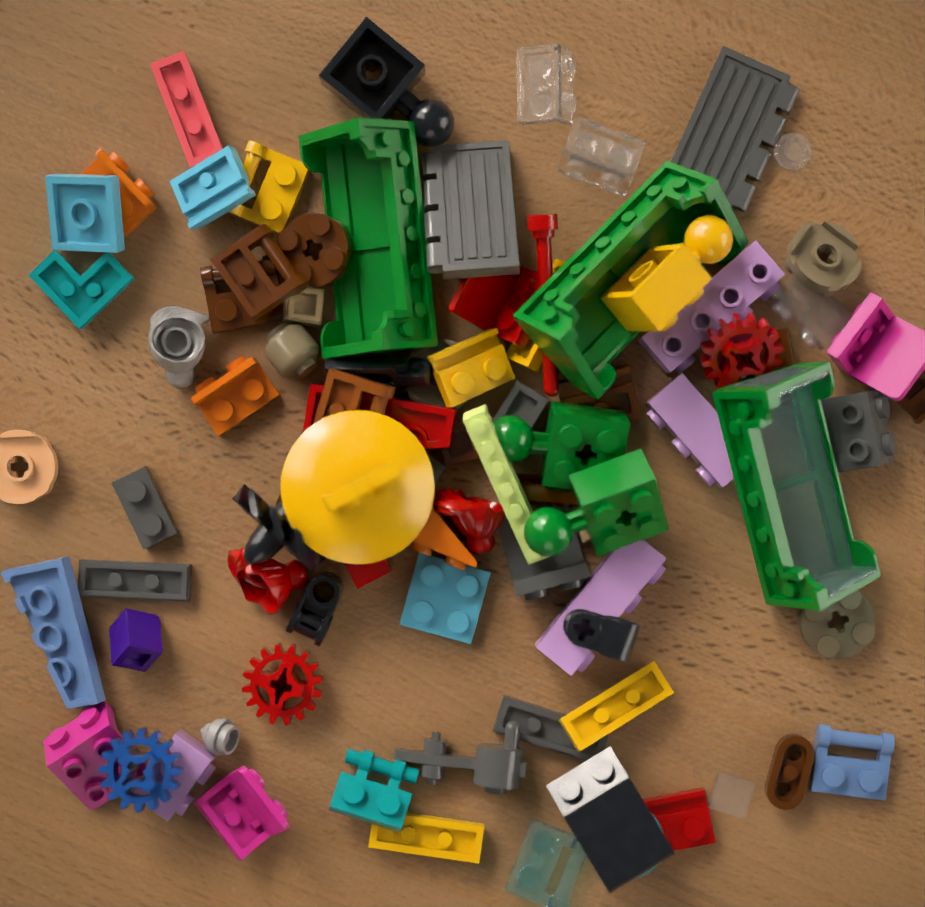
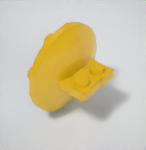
[280,410,435,564]

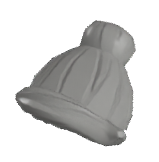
[148,306,210,388]

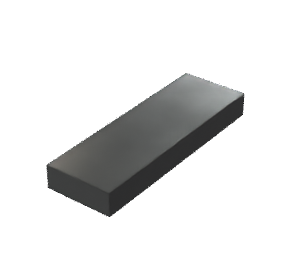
[78,559,192,602]
[493,695,609,761]

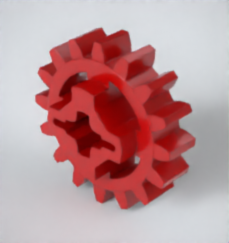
[699,313,784,389]
[242,643,324,725]

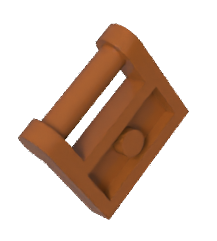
[314,368,396,424]

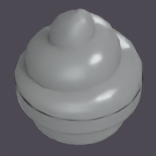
[200,718,240,756]

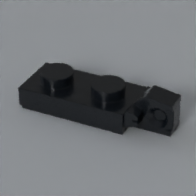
[324,357,433,393]

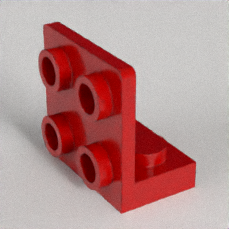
[448,265,539,348]

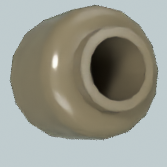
[264,322,320,378]

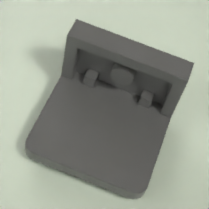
[801,390,897,472]
[498,506,590,601]

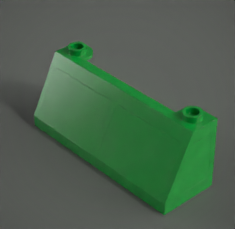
[298,117,438,359]
[513,160,749,400]

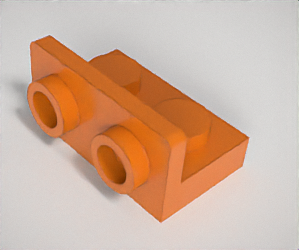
[81,148,158,237]
[190,356,281,436]

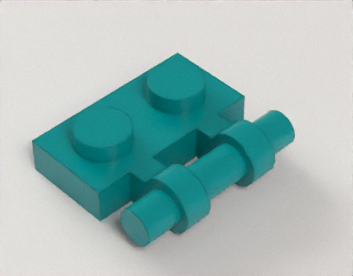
[329,749,420,833]

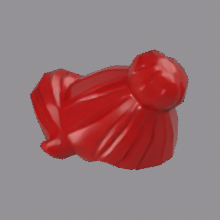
[433,488,506,554]
[227,548,308,614]

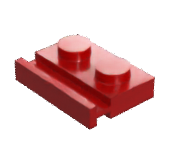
[643,787,716,851]

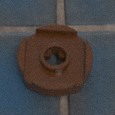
[277,212,353,288]

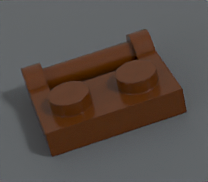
[210,224,309,322]
[200,255,284,334]

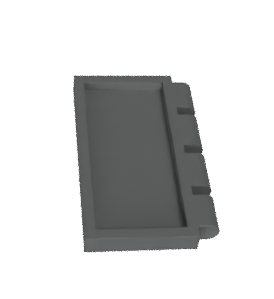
[671,46,800,212]
[421,140,520,279]

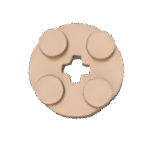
[0,430,59,504]

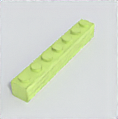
[463,404,550,565]

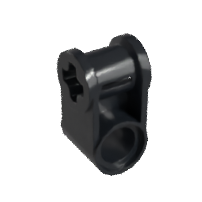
[286,572,344,647]
[563,609,640,662]

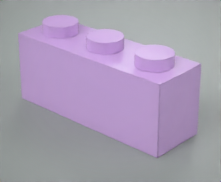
[645,373,734,488]

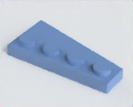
[0,556,106,709]

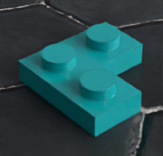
[28,250,135,330]

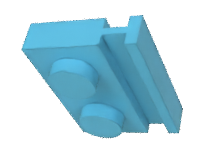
[169,145,256,231]

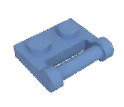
[809,724,895,801]

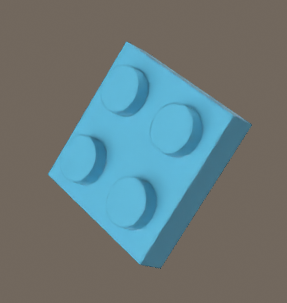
[45,174,125,253]
[399,552,491,644]

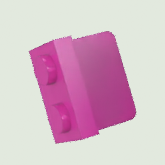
[826,292,925,401]
[43,700,148,809]
[193,766,290,861]

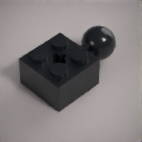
[319,17,454,147]

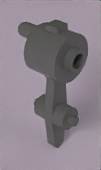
[393,720,528,794]

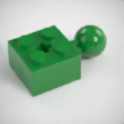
[493,401,630,490]
[524,449,669,556]

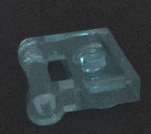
[505,818,586,907]

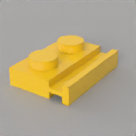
[427,328,515,408]

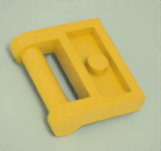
[227,140,310,234]

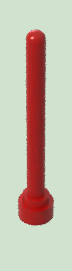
[527,214,559,397]

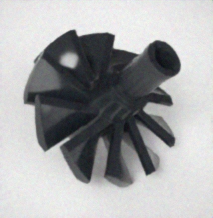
[232,484,326,571]

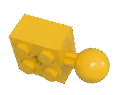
[599,215,733,332]

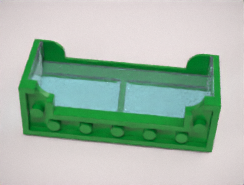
[712,362,881,611]

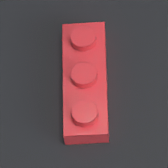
[150,51,223,168]

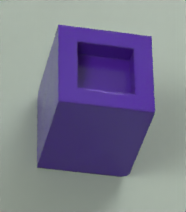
[109,608,163,672]

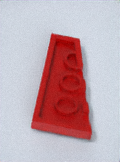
[302,383,458,449]

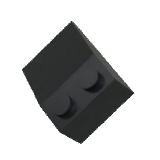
[546,747,675,893]

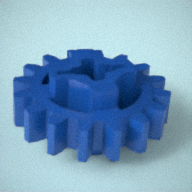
[98,727,184,813]

